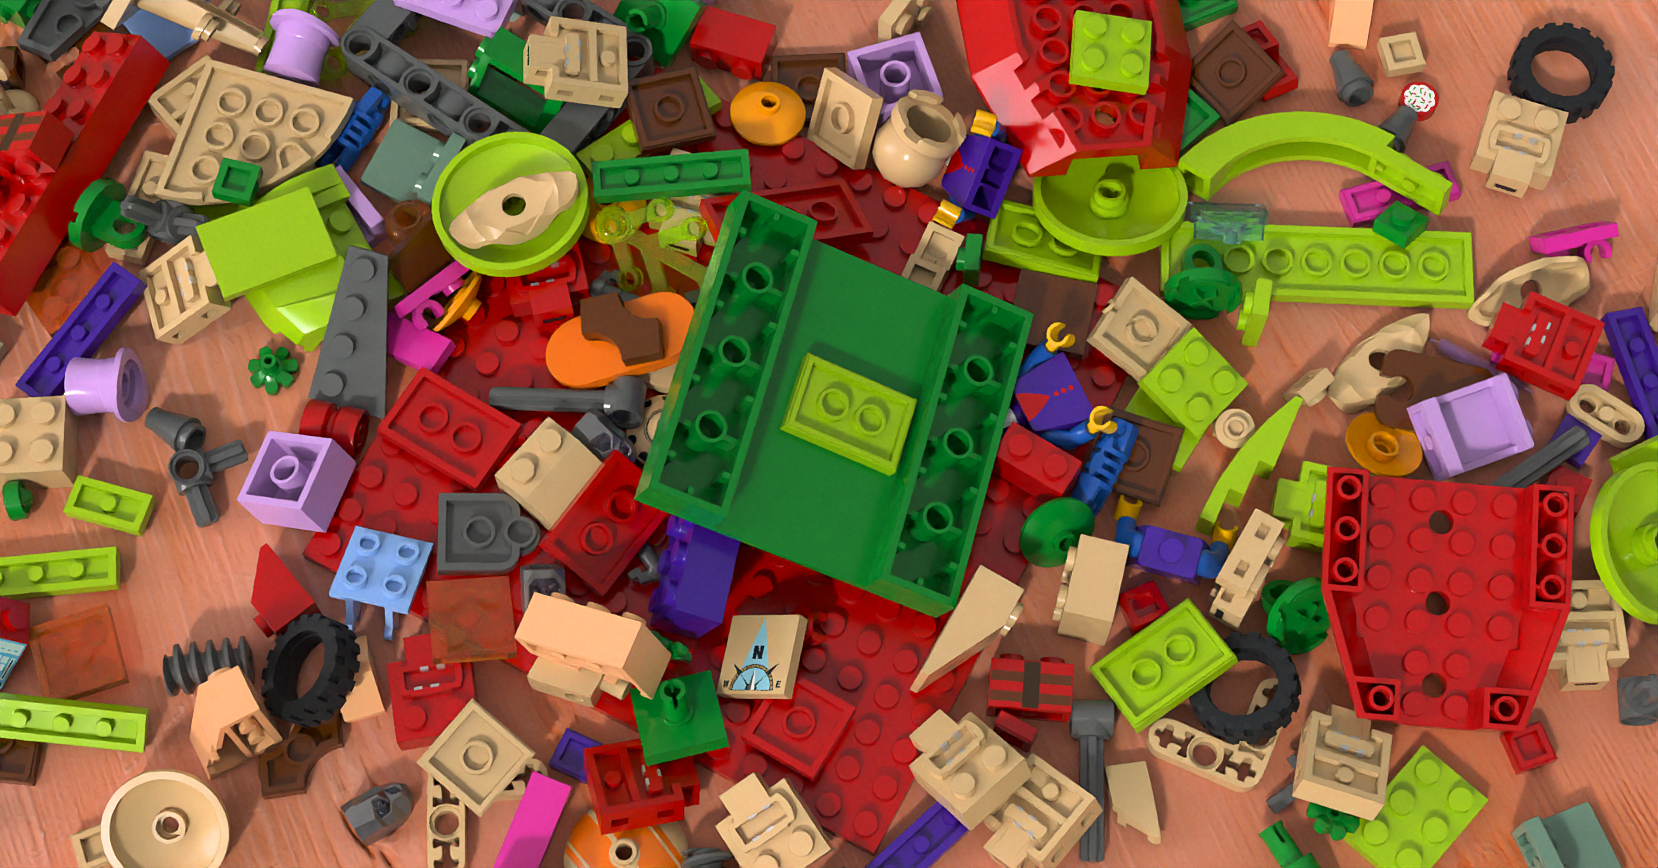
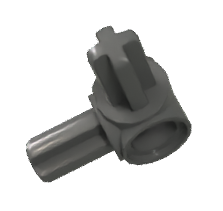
[119,195,209,245]
[168,440,248,528]
[1617,674,1658,726]

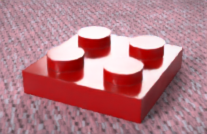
[741,674,856,782]

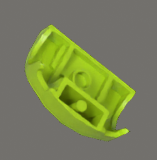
[245,163,405,352]

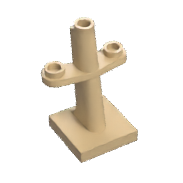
[101,0,270,58]

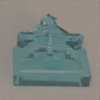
[1186,202,1269,245]

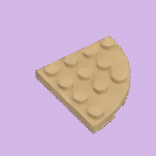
[154,59,355,205]

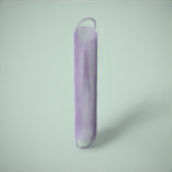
[1428,338,1534,393]

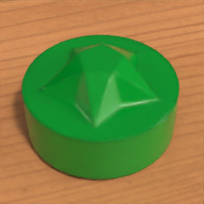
[2,480,34,521]

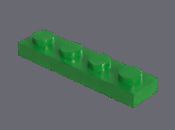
[592,149,752,204]

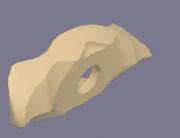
[449,171,579,249]
[1466,256,1591,327]
[1326,313,1431,414]

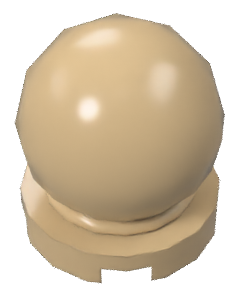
[872,89,966,188]

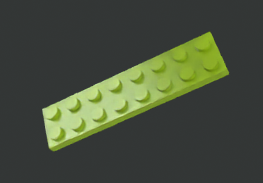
[1160,221,1475,309]

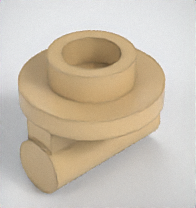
[1212,409,1255,449]

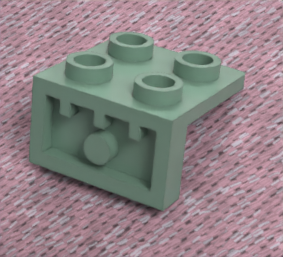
[360,119,466,216]
[1512,802,1622,868]

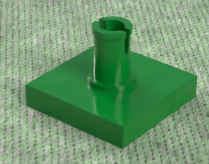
[613,0,707,68]
[629,670,729,766]

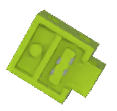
[1270,461,1375,553]

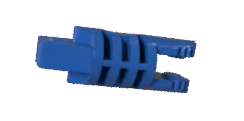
[315,86,391,174]
[1070,417,1139,518]

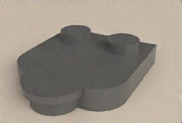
[437,493,540,575]

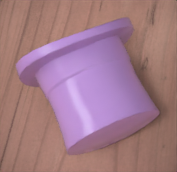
[263,9,341,88]
[64,347,149,422]

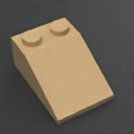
[494,417,602,530]
[910,565,1024,693]

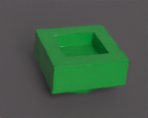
[211,157,264,207]
[1372,200,1429,249]
[956,233,983,287]

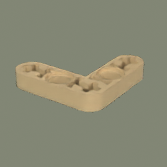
[1146,678,1282,793]
[427,758,550,868]

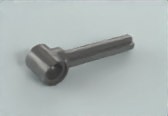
[489,376,647,429]
[1478,426,1590,488]
[1069,699,1114,863]

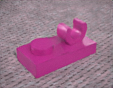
[1528,220,1619,263]
[392,260,470,330]

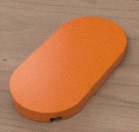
[545,292,694,390]

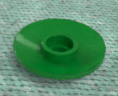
[1019,497,1095,568]

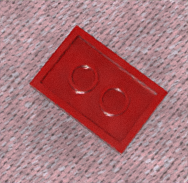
[376,366,523,493]
[538,450,668,597]

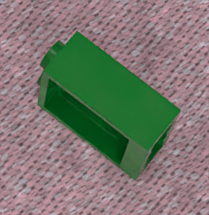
[467,26,566,135]

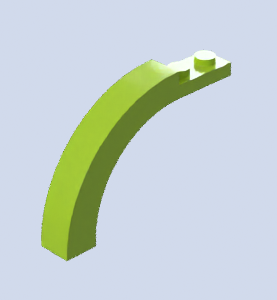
[1178,111,1453,216]

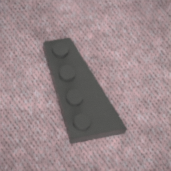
[308,245,390,419]

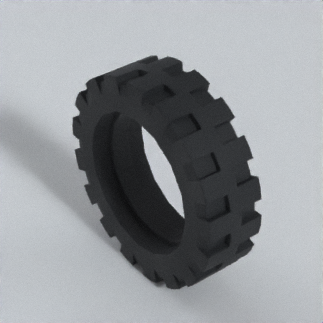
[1507,22,1615,124]
[261,613,360,728]
[1189,631,1302,744]

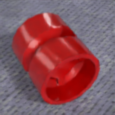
[299,399,370,460]

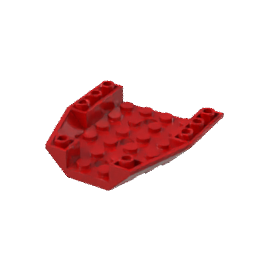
[956,0,1192,177]
[1321,466,1575,732]

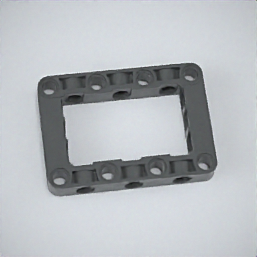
[340,0,655,158]

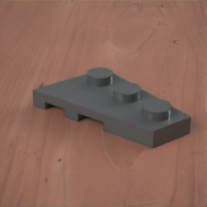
[17,0,112,62]

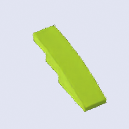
[1194,396,1303,536]

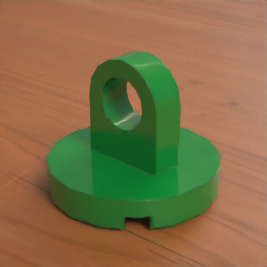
[68,177,147,253]
[1164,244,1243,320]
[1261,577,1330,655]

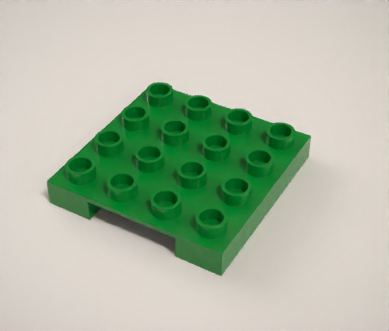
[634,189,1034,618]

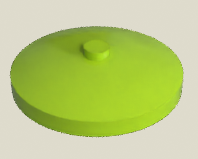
[431,132,590,277]
[1032,155,1188,256]
[1590,462,1658,625]

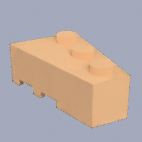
[514,592,672,700]
[189,665,285,780]

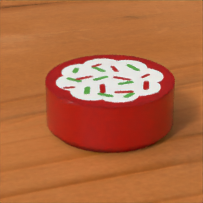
[1398,82,1439,121]

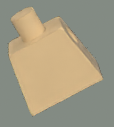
[527,656,633,707]

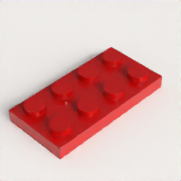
[699,178,874,248]

